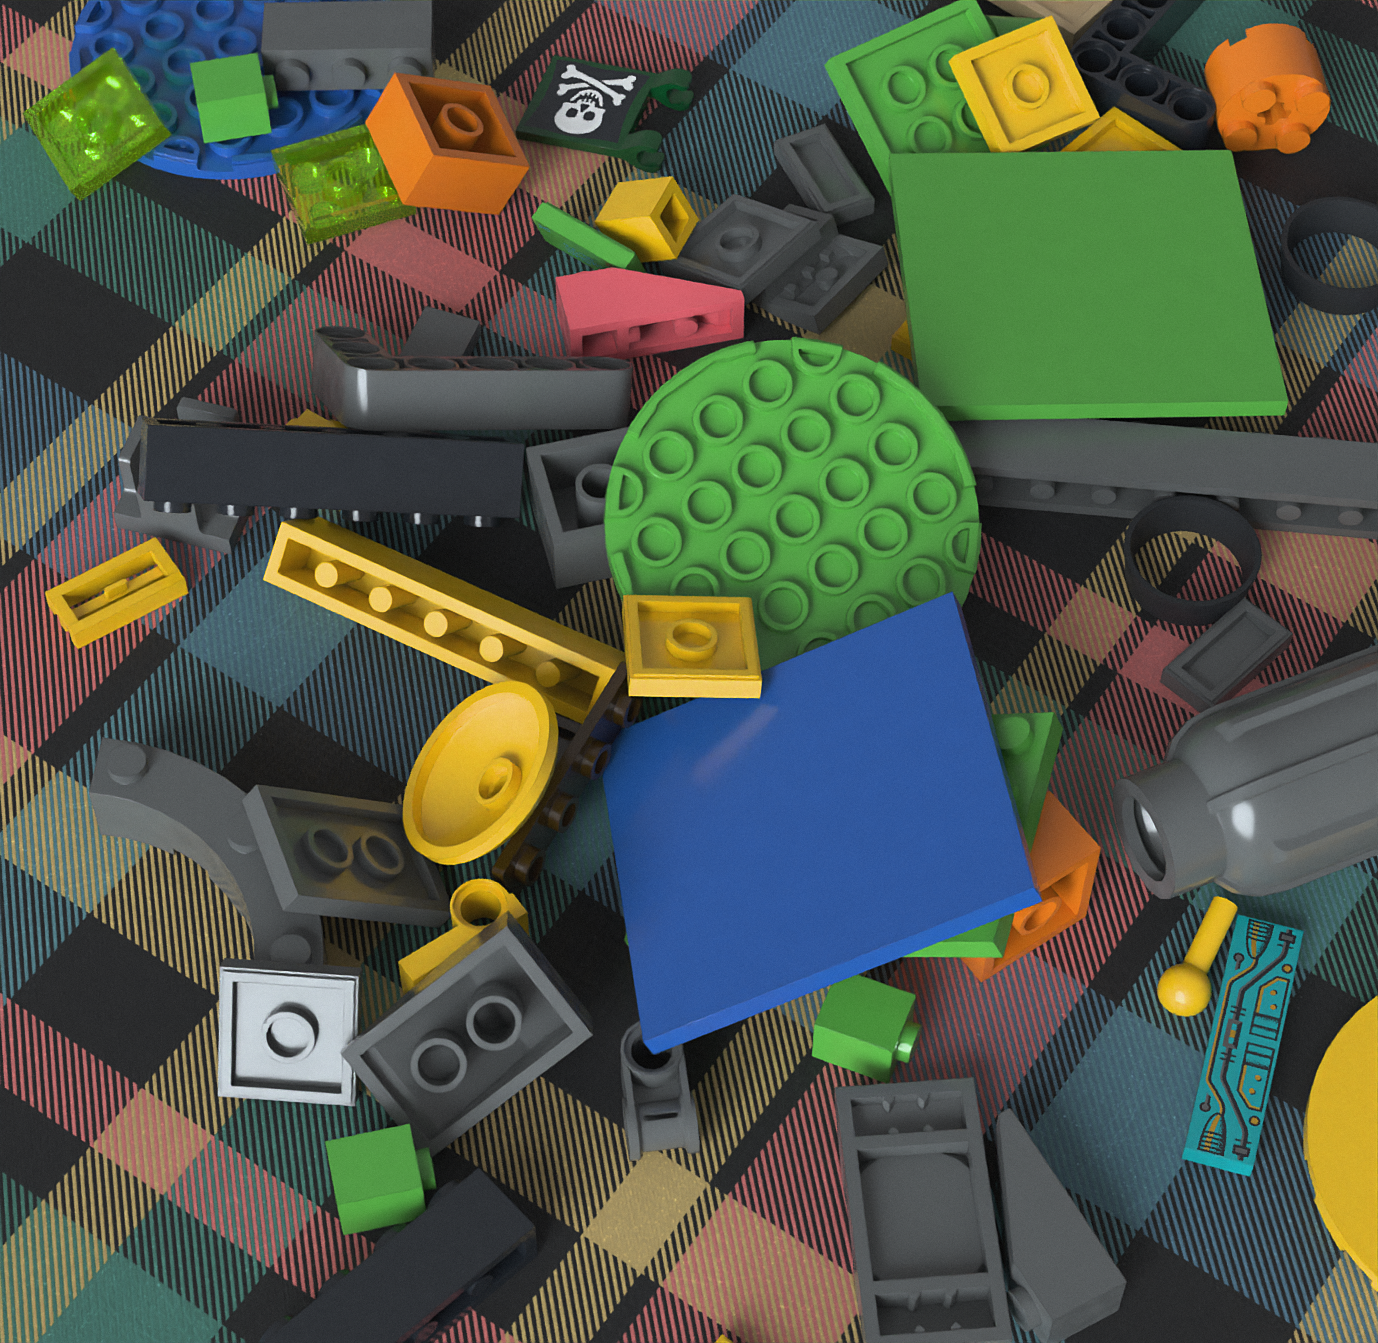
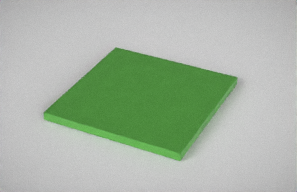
[888,150,1288,421]

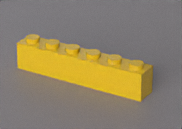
[263,516,626,724]

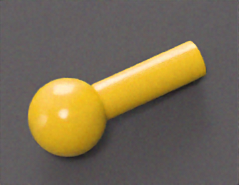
[1157,896,1238,1017]

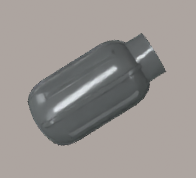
[1113,644,1378,899]

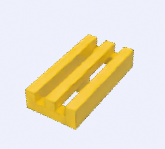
[45,537,188,649]

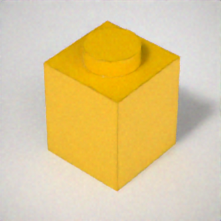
[594,176,699,262]

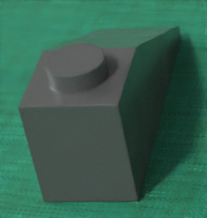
[993,1108,1127,1343]

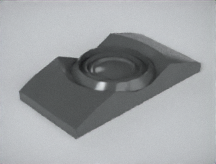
[834,1077,1013,1343]

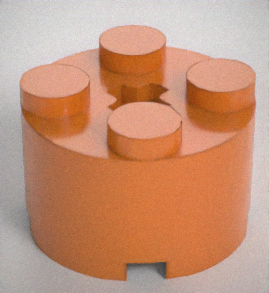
[1204,23,1331,154]

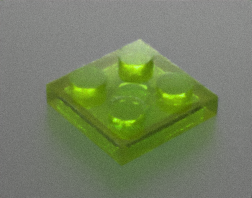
[22,47,172,201]
[271,124,417,245]

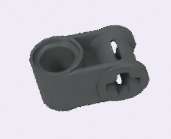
[620,1022,700,1161]

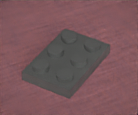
[242,784,451,928]

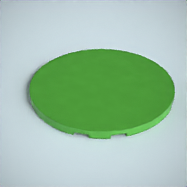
[603,337,982,671]

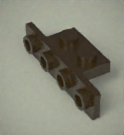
[492,661,643,898]

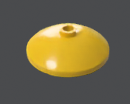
[402,681,559,865]

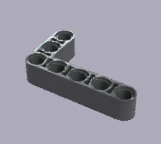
[311,326,633,431]

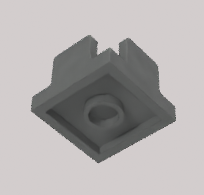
[113,397,249,555]

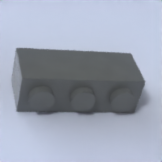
[261,0,436,91]

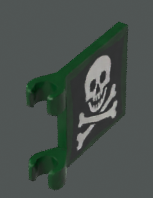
[515,55,694,173]

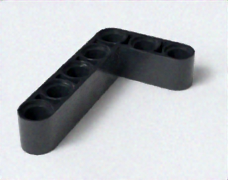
[1070,0,1216,150]

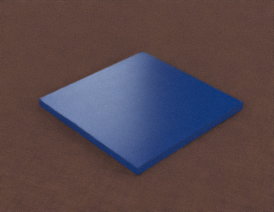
[602,591,1043,1055]

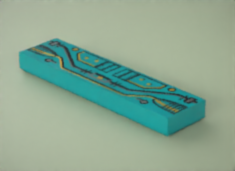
[1181,915,1304,1177]

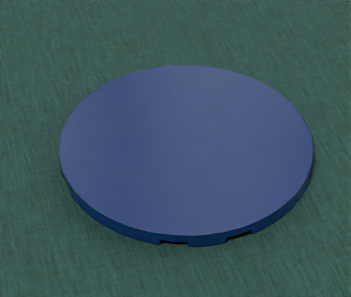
[69,0,386,180]

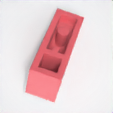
[555,267,745,360]

